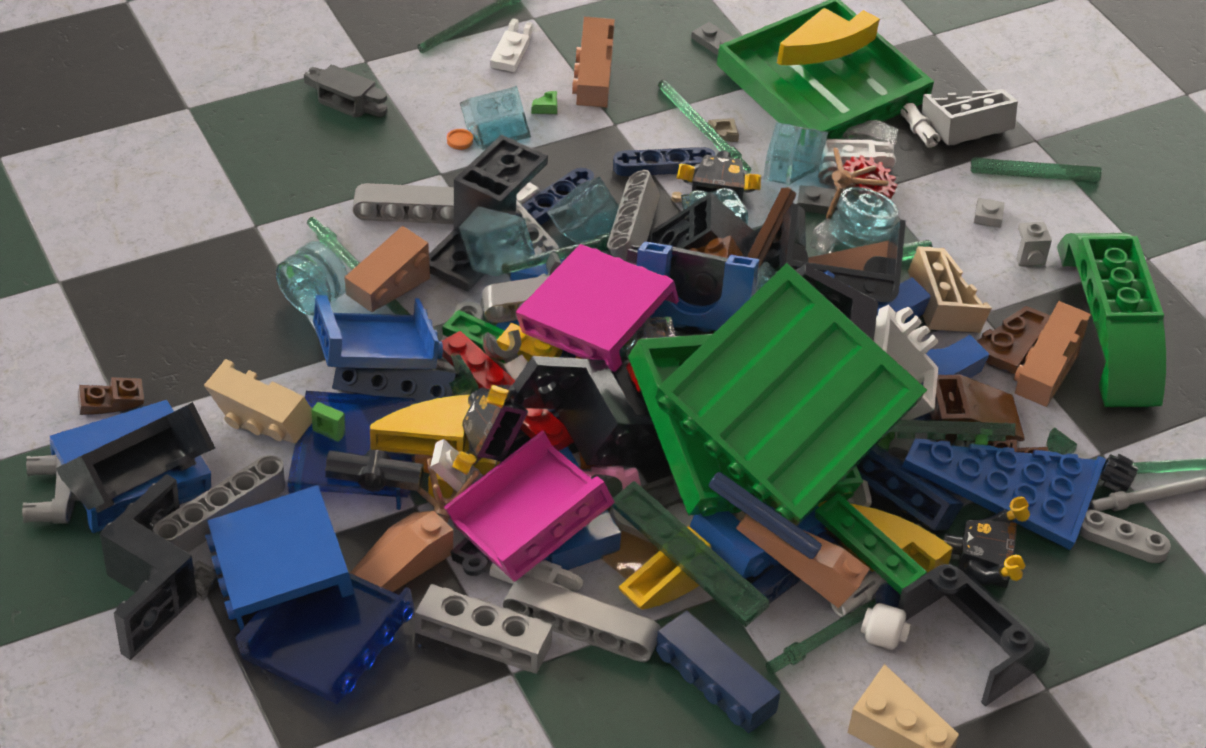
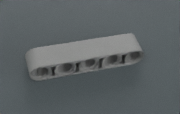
[607,170,660,265]
[352,183,454,224]
[482,275,550,323]
[153,455,285,553]
[503,575,661,662]

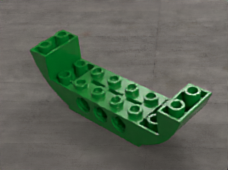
[1057,233,1166,407]

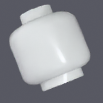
[861,603,911,650]

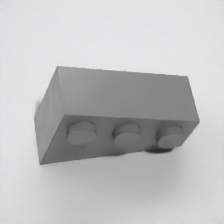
[922,89,1018,146]

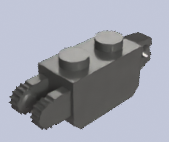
[304,64,387,117]

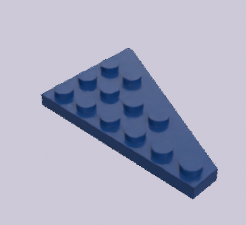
[901,438,1106,550]

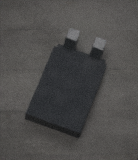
[626,245,728,306]

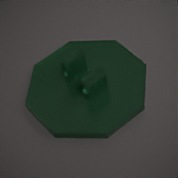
[449,353,479,395]

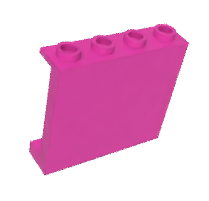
[516,244,679,372]
[444,431,615,582]

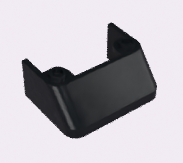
[779,203,906,305]
[56,402,215,513]
[898,564,1050,706]

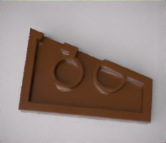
[977,306,1051,374]

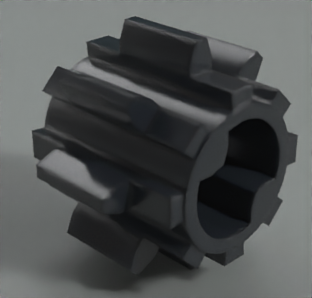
[1099,454,1138,492]

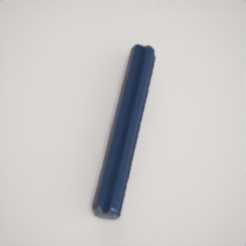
[709,472,822,559]

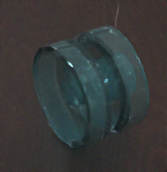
[829,187,899,248]
[276,240,348,316]

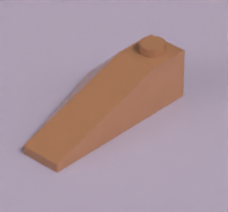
[332,511,453,618]
[736,514,869,608]

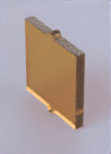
[601,531,662,579]

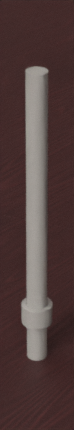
[1089,476,1206,511]

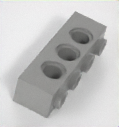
[415,584,553,674]

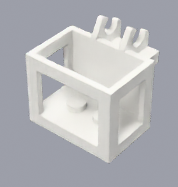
[874,305,938,426]

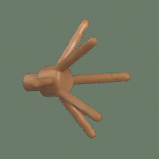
[826,148,889,219]
[417,458,479,523]

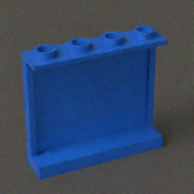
[313,295,443,369]
[49,400,212,533]
[205,485,355,631]

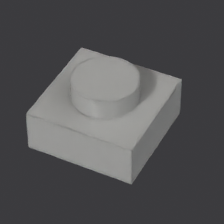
[974,198,1005,228]

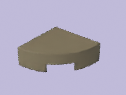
[708,118,739,142]

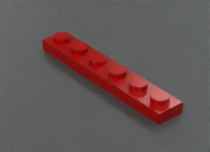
[442,331,574,451]

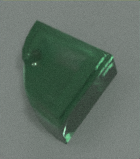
[1046,427,1077,455]

